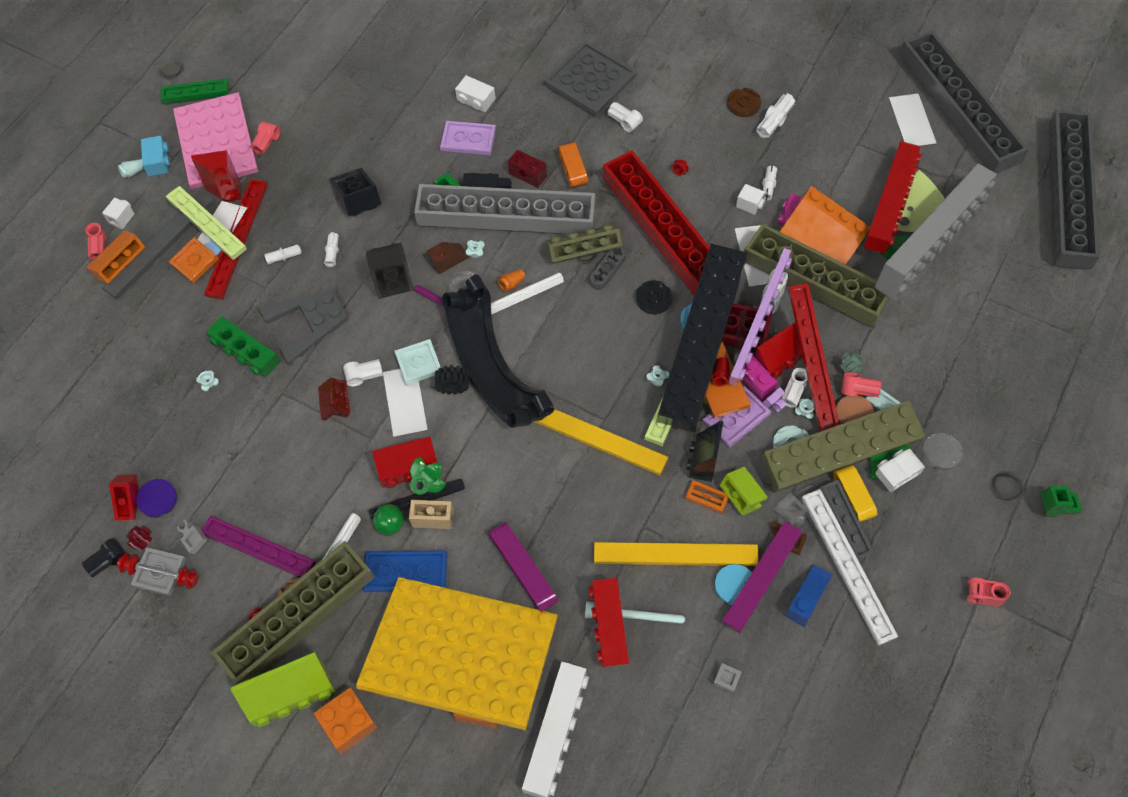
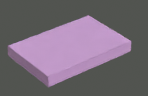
[440,121,496,156]
[702,386,771,448]

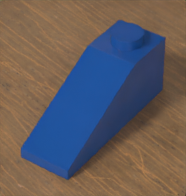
[786,565,833,627]

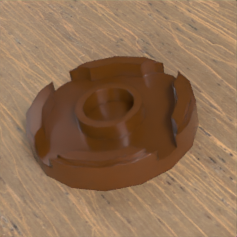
[727,88,761,117]

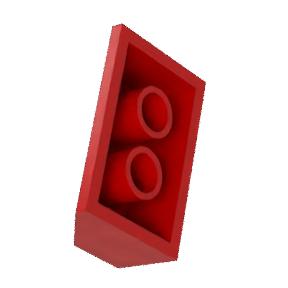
[191,150,242,202]
[755,323,804,379]
[372,436,438,488]

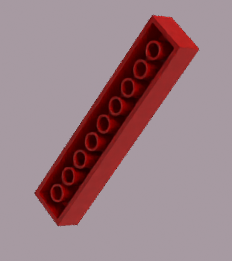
[603,150,709,296]

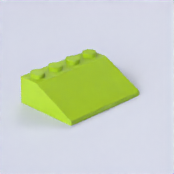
[231,652,336,727]

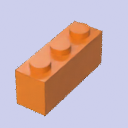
[86,231,145,284]

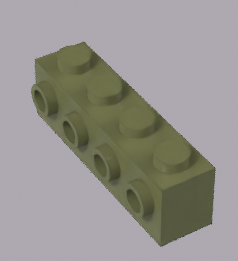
[546,224,622,262]

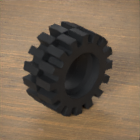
[435,365,469,395]

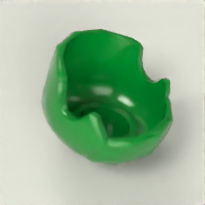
[373,504,404,536]

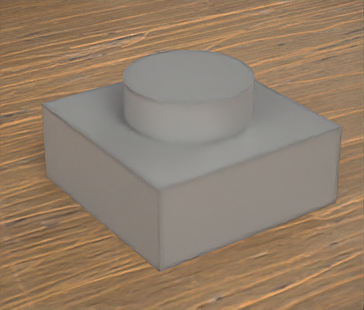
[713,663,742,693]

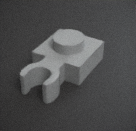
[177,519,208,554]

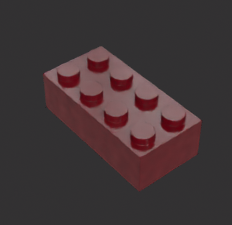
[722,304,772,352]

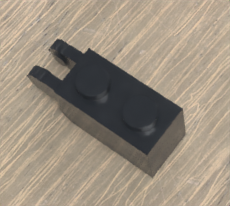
[462,173,512,189]

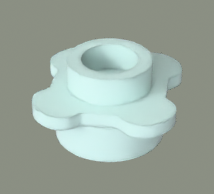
[466,240,485,258]
[647,365,669,386]
[196,371,219,391]
[795,398,815,419]

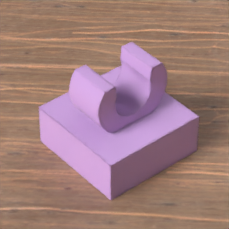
[763,387,787,412]

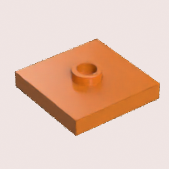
[169,237,219,284]

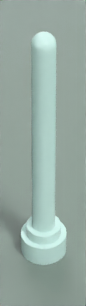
[585,601,685,624]

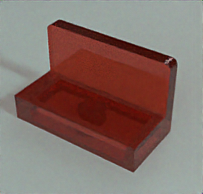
[318,377,350,421]

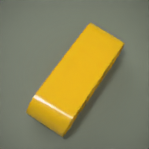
[833,465,877,522]

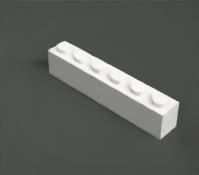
[522,662,589,797]

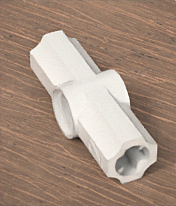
[756,93,796,139]

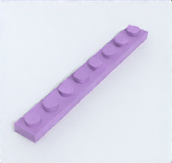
[729,248,792,386]

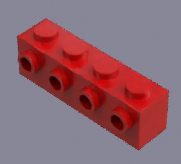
[589,578,629,667]

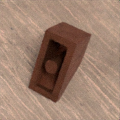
[427,242,469,275]

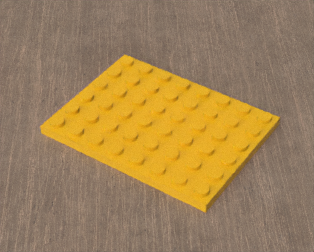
[356,577,558,730]

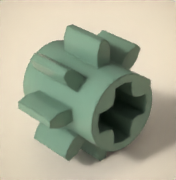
[840,351,864,374]

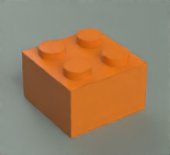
[314,687,377,754]

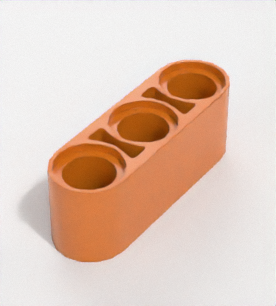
[558,142,588,188]

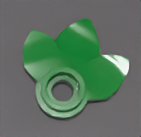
[410,457,446,495]

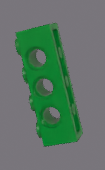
[206,316,280,378]

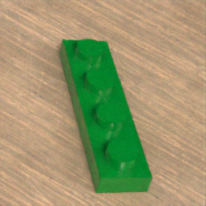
[161,78,229,104]

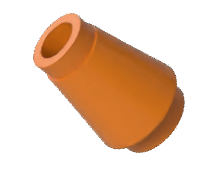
[498,269,526,292]

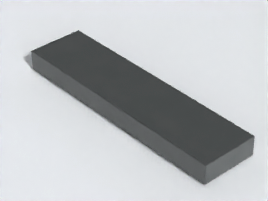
[819,479,874,560]

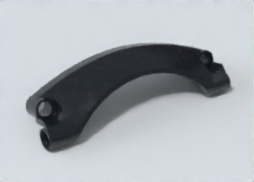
[442,275,555,428]

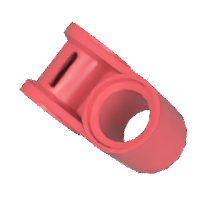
[967,578,1011,607]

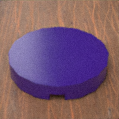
[136,479,178,518]

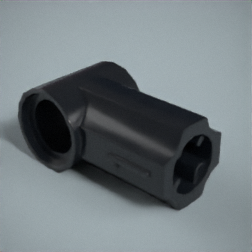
[82,538,126,578]

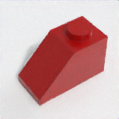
[109,474,139,521]

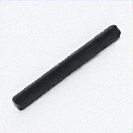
[369,479,465,520]

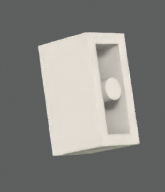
[455,75,495,112]

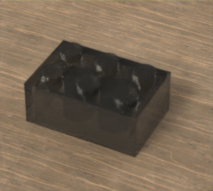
[365,242,414,299]

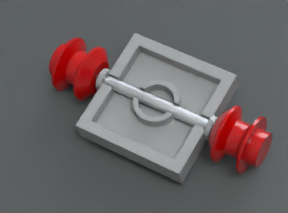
[117,547,199,597]

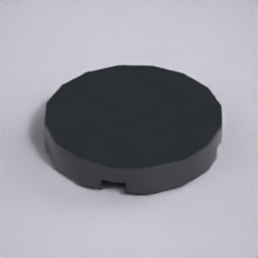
[636,280,672,315]

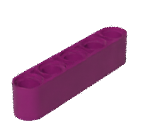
[488,522,558,612]

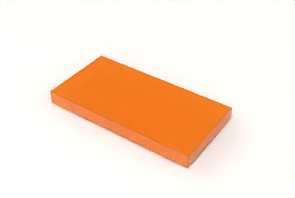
[705,343,751,419]

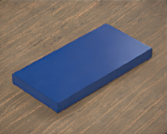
[363,551,447,592]

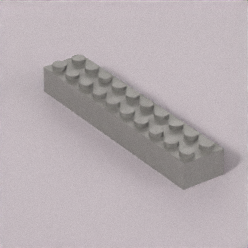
[875,163,997,300]
[414,184,595,234]

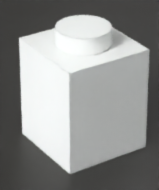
[736,184,766,215]
[102,198,134,229]

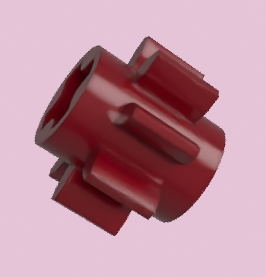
[126,525,152,550]

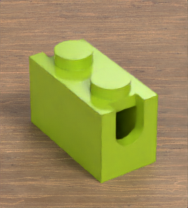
[720,467,768,516]

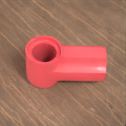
[250,121,280,155]
[85,223,107,260]
[841,372,882,398]

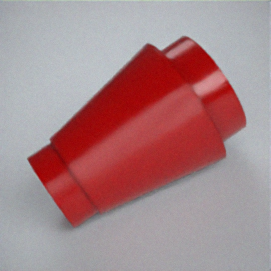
[711,357,730,387]

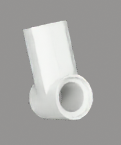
[608,102,643,132]
[343,359,383,387]
[782,368,808,408]

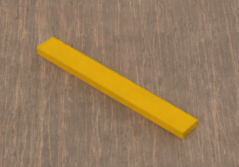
[533,409,668,476]
[594,542,759,566]

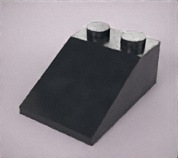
[330,167,381,216]
[686,421,724,482]

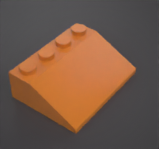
[779,186,871,265]

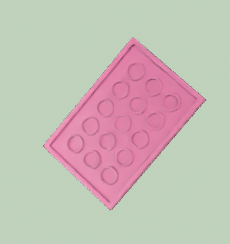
[173,92,259,189]

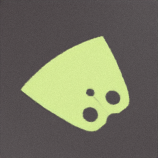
[896,170,945,232]

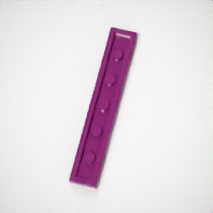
[201,516,316,578]
[722,521,803,633]

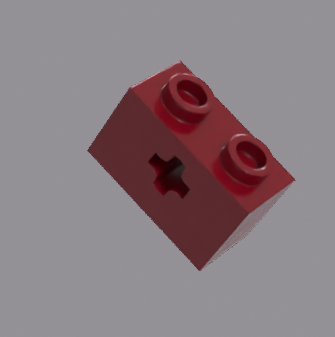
[508,150,547,188]

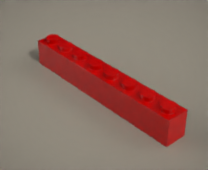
[864,141,922,254]

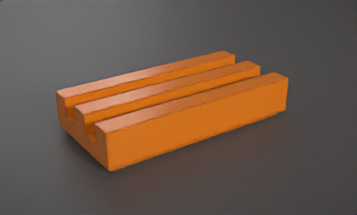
[685,480,729,514]

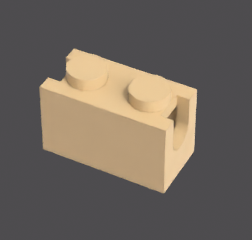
[409,500,454,529]

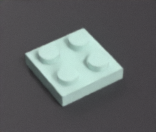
[395,339,440,385]

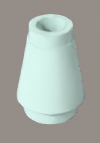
[118,159,144,178]

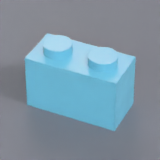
[141,136,171,176]

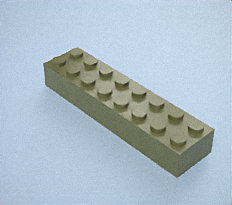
[744,223,890,328]
[759,400,926,493]
[211,541,375,685]

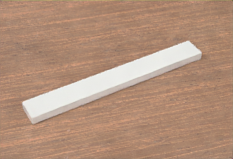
[801,489,898,646]

